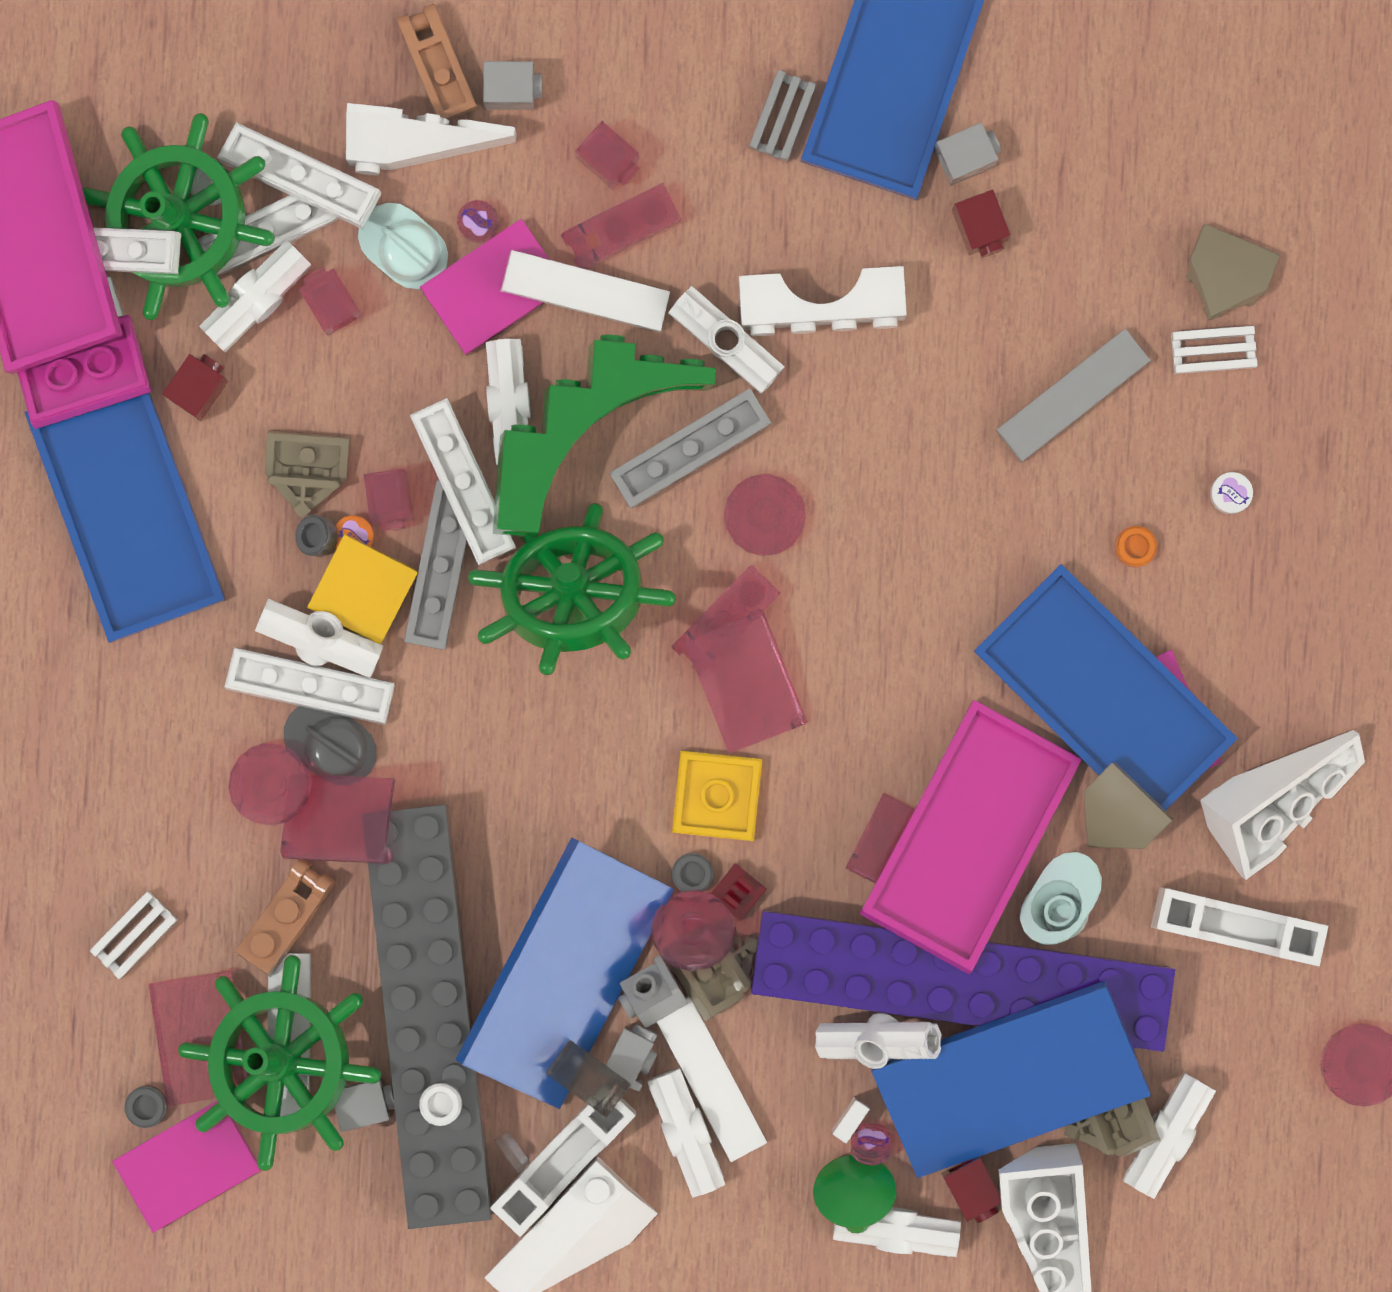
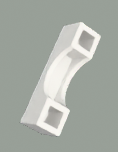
[738,266,907,336]
[1151,887,1328,966]
[490,1083,636,1237]

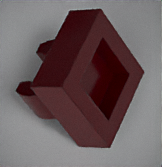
[709,863,767,921]

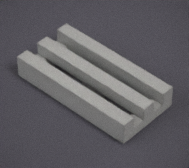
[749,70,816,162]

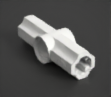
[199,240,313,352]
[668,286,785,394]
[486,339,531,466]
[255,598,383,678]
[815,1013,942,1069]
[647,1068,725,1198]
[1122,1072,1216,1199]
[833,1207,961,1257]

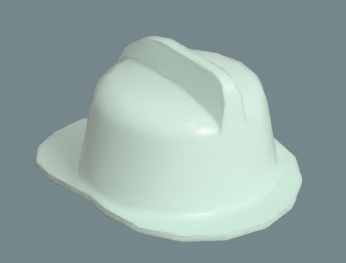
[358,203,448,289]
[1020,852,1102,945]

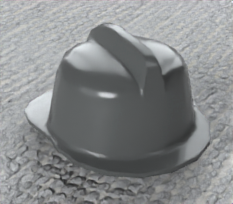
[284,706,376,785]

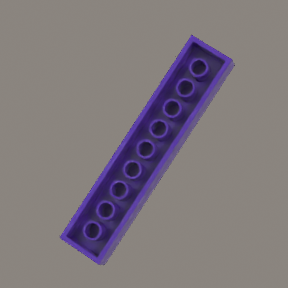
[751,910,1175,1052]

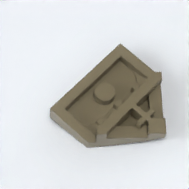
[1186,224,1280,320]
[265,430,351,519]
[1084,761,1174,849]
[662,925,758,1022]
[1064,1098,1160,1157]

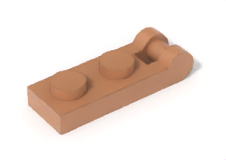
[396,3,478,121]
[235,858,336,977]

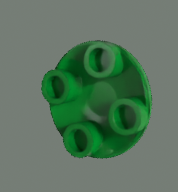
[813,1155,897,1234]

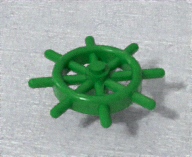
[82,113,275,320]
[468,503,676,675]
[178,955,381,1171]

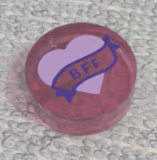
[457,200,499,243]
[850,1123,892,1165]

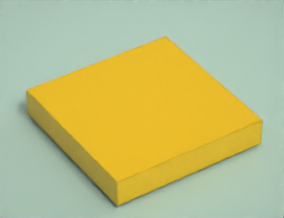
[307,534,418,645]
[672,751,762,841]

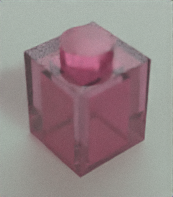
[575,121,640,190]
[299,268,362,336]
[363,469,414,532]

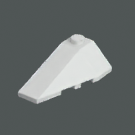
[346,103,517,175]
[1200,730,1365,880]
[999,1143,1091,1292]
[484,1156,658,1292]

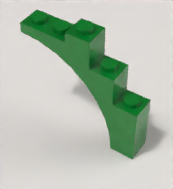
[492,334,716,537]

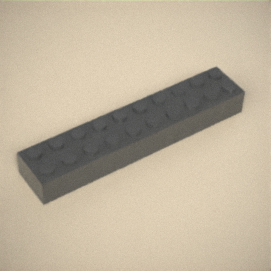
[363,805,494,1229]

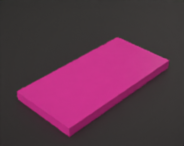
[0,100,123,374]
[859,700,1082,974]

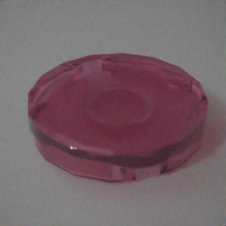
[724,474,806,556]
[228,743,311,826]
[652,891,735,971]
[1320,1023,1392,1107]

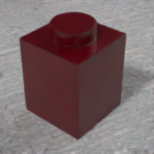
[952,189,1011,258]
[162,354,229,421]
[941,1157,1001,1223]

